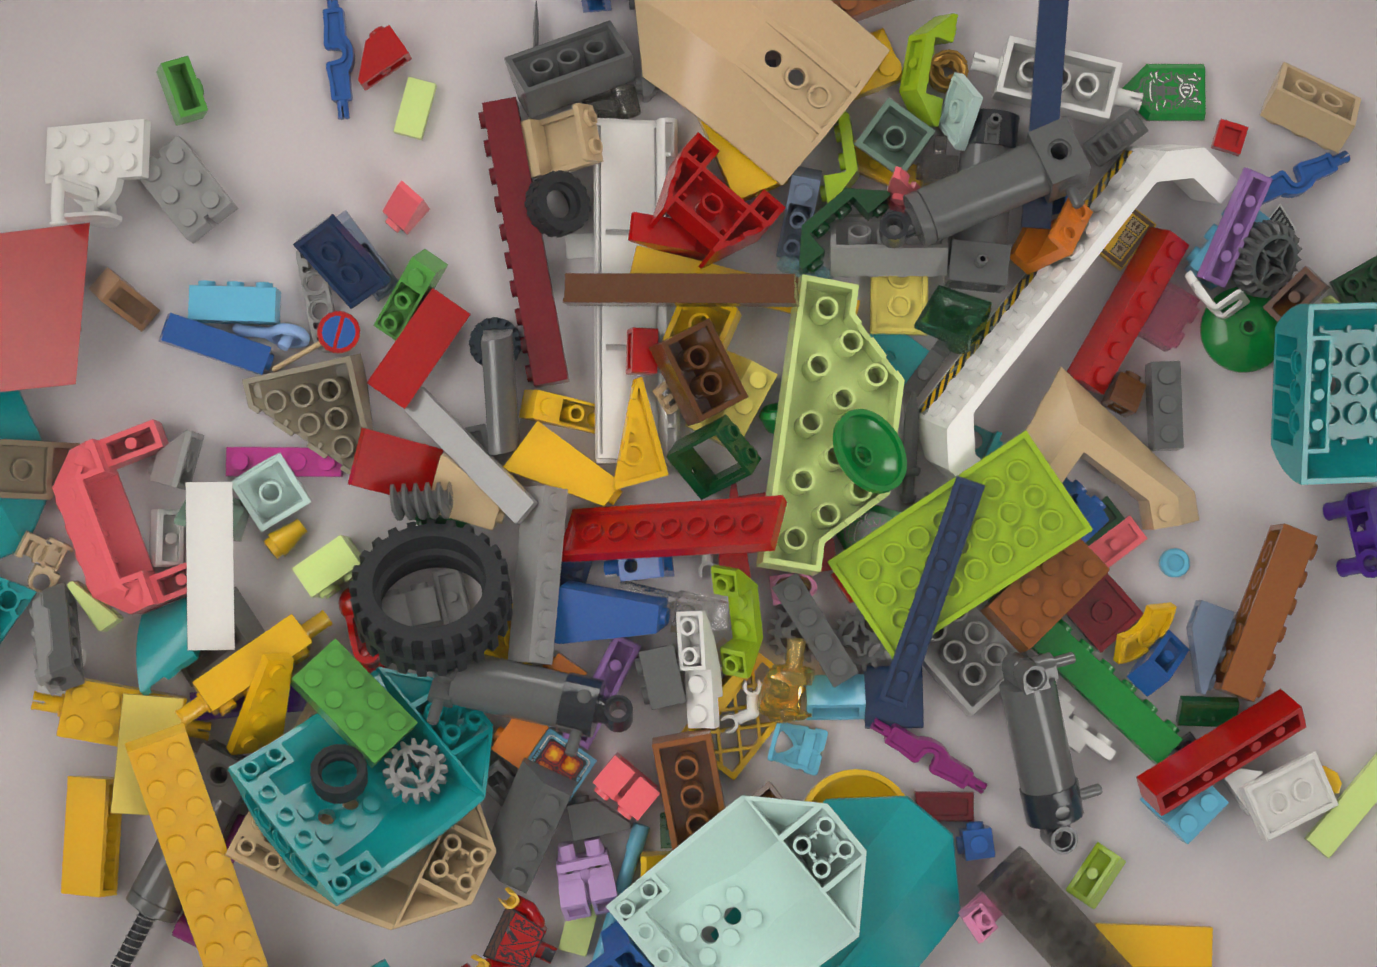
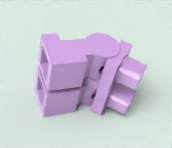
[556,836,618,921]

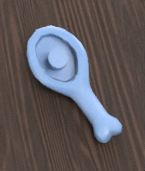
[232,323,310,351]

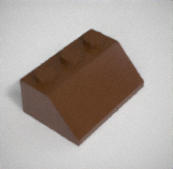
[649,318,748,426]

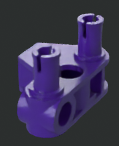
[1322,487,1377,578]

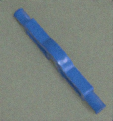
[323,0,355,120]
[1262,151,1350,205]

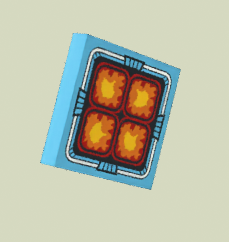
[528,727,597,803]

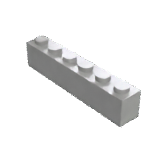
[508,485,568,665]

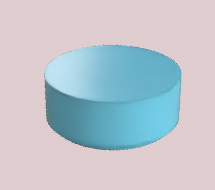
[1159,548,1190,577]

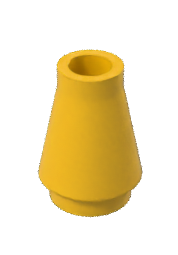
[263,519,308,559]

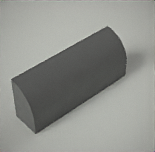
[481,329,520,455]

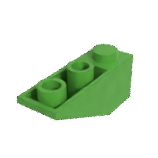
[373,249,448,341]

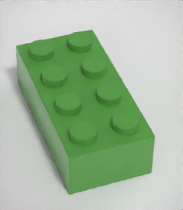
[290,638,418,768]

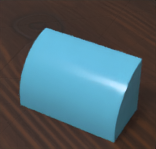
[806,674,866,720]

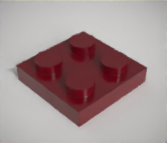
[1065,573,1144,653]

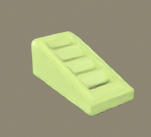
[67,581,124,632]

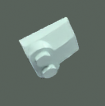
[231,453,311,532]

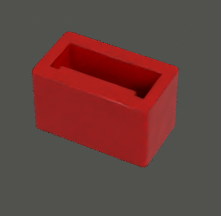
[626,327,659,376]

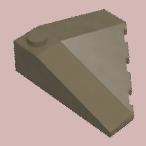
[242,353,373,475]

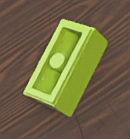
[1066,842,1126,909]

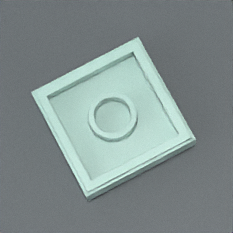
[939,72,983,151]

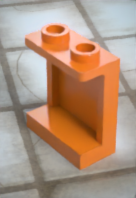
[1010,198,1093,275]

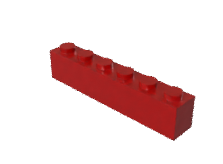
[1067,227,1190,395]
[1136,688,1307,816]

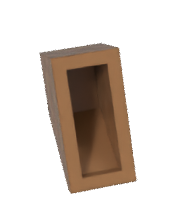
[89,267,160,332]

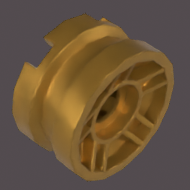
[929,49,969,94]

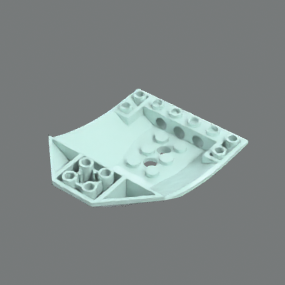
[605,795,867,967]

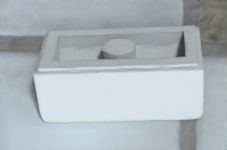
[149,509,185,567]

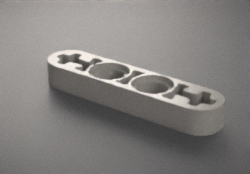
[296,250,335,353]

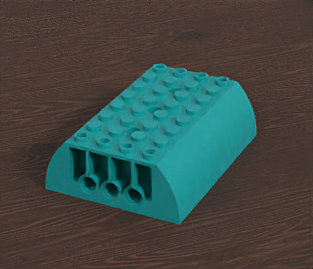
[1271,302,1377,485]

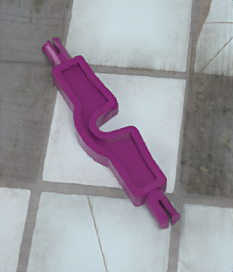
[870,718,987,794]

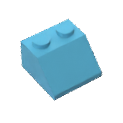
[1140,786,1229,844]

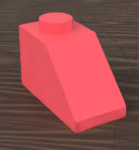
[382,180,430,235]

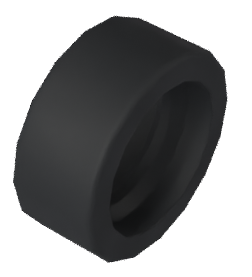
[310,744,368,804]

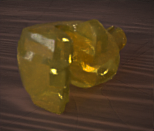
[757,638,816,724]

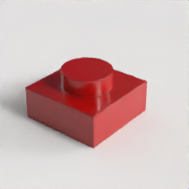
[1211,119,1249,156]

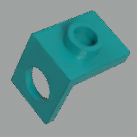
[974,425,1003,459]

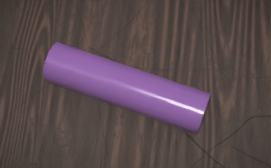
[1196,167,1273,288]
[562,637,642,750]

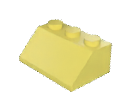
[685,350,778,447]

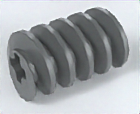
[389,481,453,521]

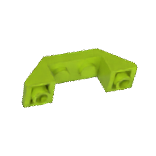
[899,13,958,128]
[820,111,860,203]
[711,565,763,679]

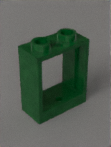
[666,415,762,500]

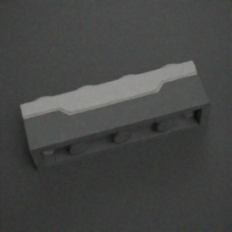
[29,582,85,696]

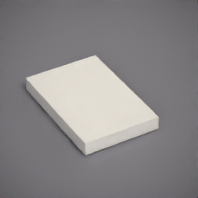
[1239,751,1339,842]

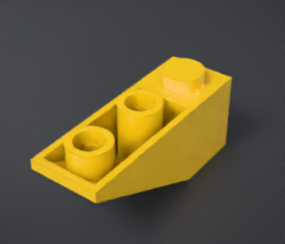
[518,389,595,434]

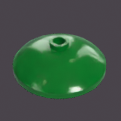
[1200,287,1278,373]
[833,409,907,494]

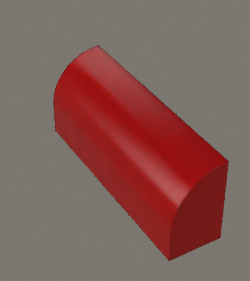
[367,288,471,409]

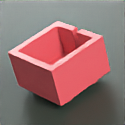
[592,752,661,821]

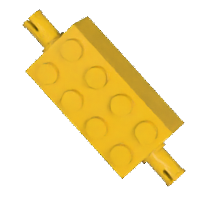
[175,610,333,727]
[31,678,212,747]

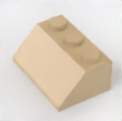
[1260,62,1361,153]

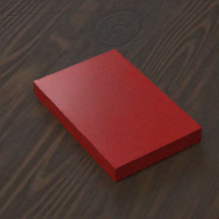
[347,428,443,495]

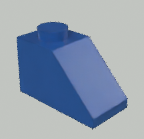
[1126,630,1190,697]

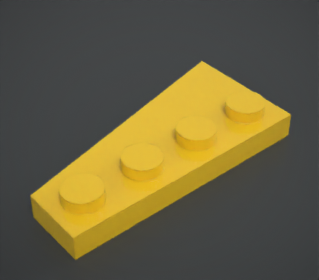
[226,652,294,755]

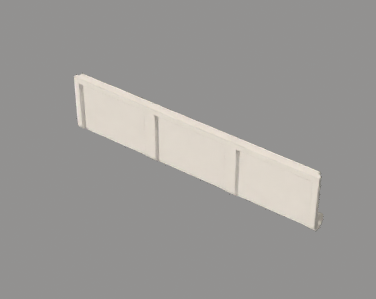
[593,117,680,466]

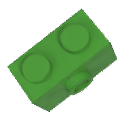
[156,56,208,126]

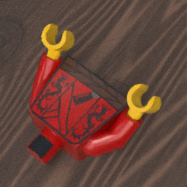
[470,887,558,967]

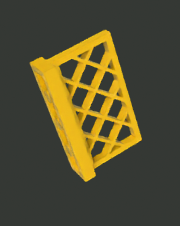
[680,652,806,781]

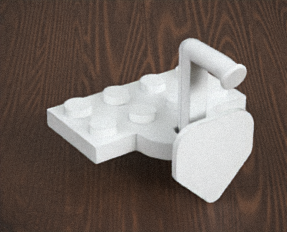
[45,119,151,228]

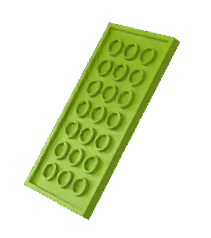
[828,430,1093,659]

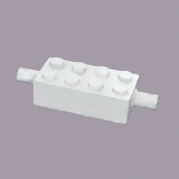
[970,36,1143,126]

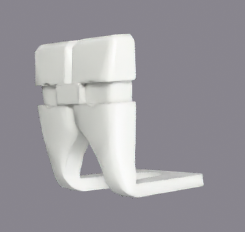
[1185,270,1250,320]

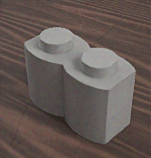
[382,582,442,627]

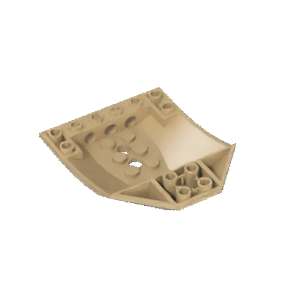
[634,0,890,186]
[225,703,497,930]

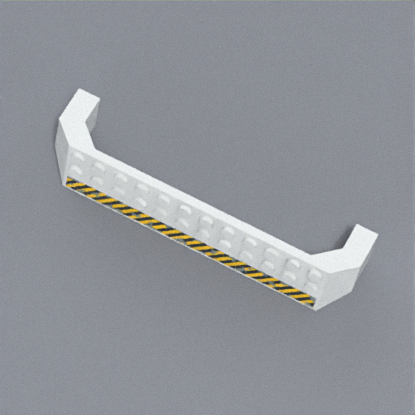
[918,144,1238,480]

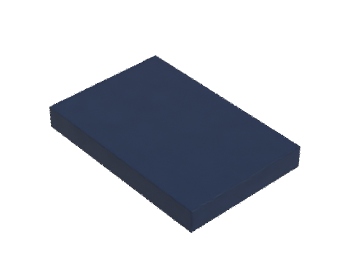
[293,214,391,309]

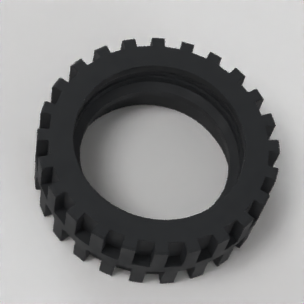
[349,519,513,677]

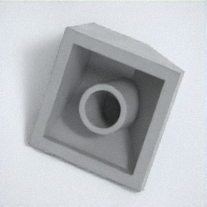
[148,430,205,490]

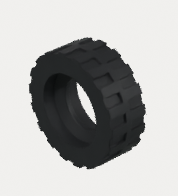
[524,170,591,238]

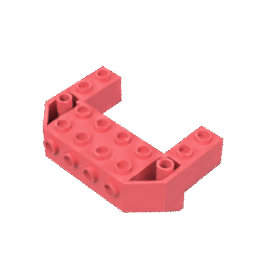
[52,419,187,614]

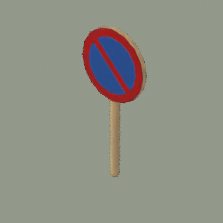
[272,311,361,372]

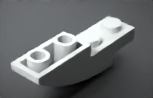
[676,611,723,728]
[1057,689,1117,761]

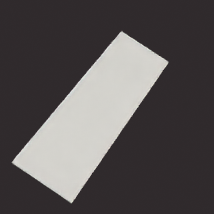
[185,482,235,650]

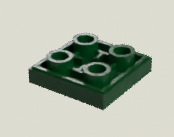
[1329,256,1377,303]

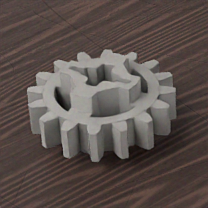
[383,738,448,804]

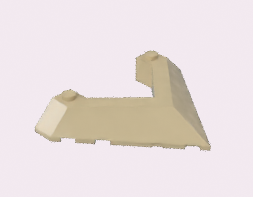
[1025,367,1199,530]

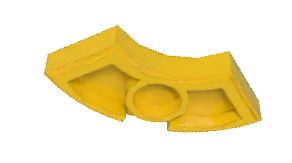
[1113,602,1177,665]

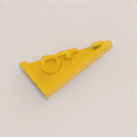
[613,377,669,490]

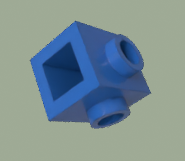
[955,821,995,861]

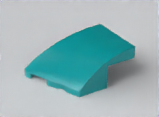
[136,597,200,695]

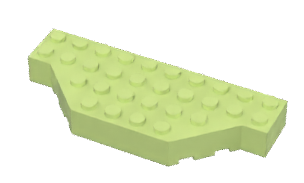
[756,274,905,576]

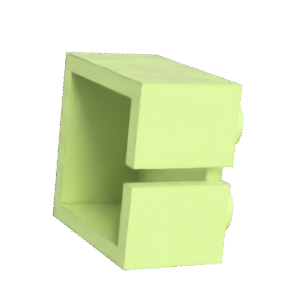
[292,535,361,599]

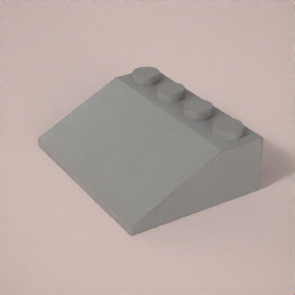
[922,600,1036,716]

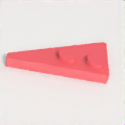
[887,166,921,212]

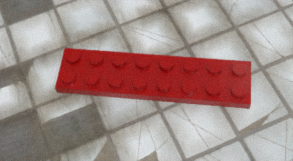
[562,495,787,562]

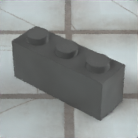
[1145,361,1184,451]

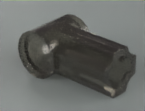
[581,84,642,119]

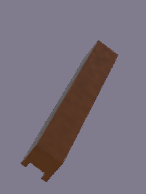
[563,273,799,307]

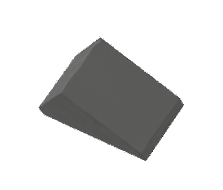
[486,757,516,807]

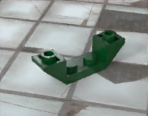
[799,188,891,275]

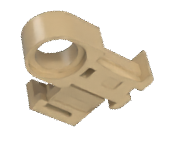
[14,530,73,592]

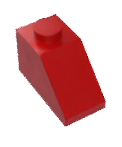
[358,25,412,91]

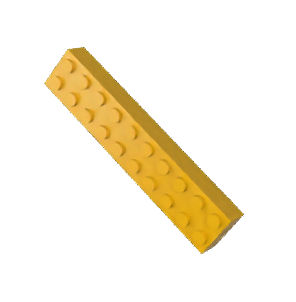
[125,723,268,967]

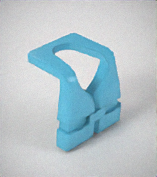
[767,722,828,776]

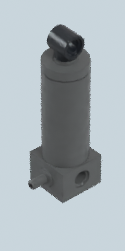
[879,116,1092,249]

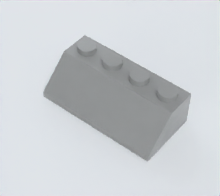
[830,214,948,277]

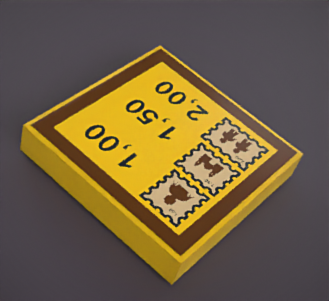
[1099,209,1157,271]

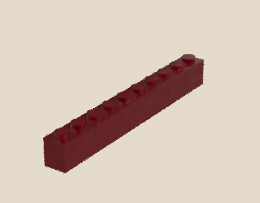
[478,97,570,388]

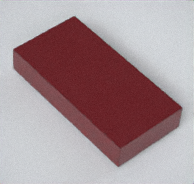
[915,791,974,822]

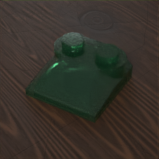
[914,285,992,354]

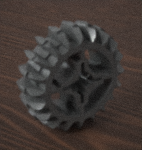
[1231,219,1302,298]

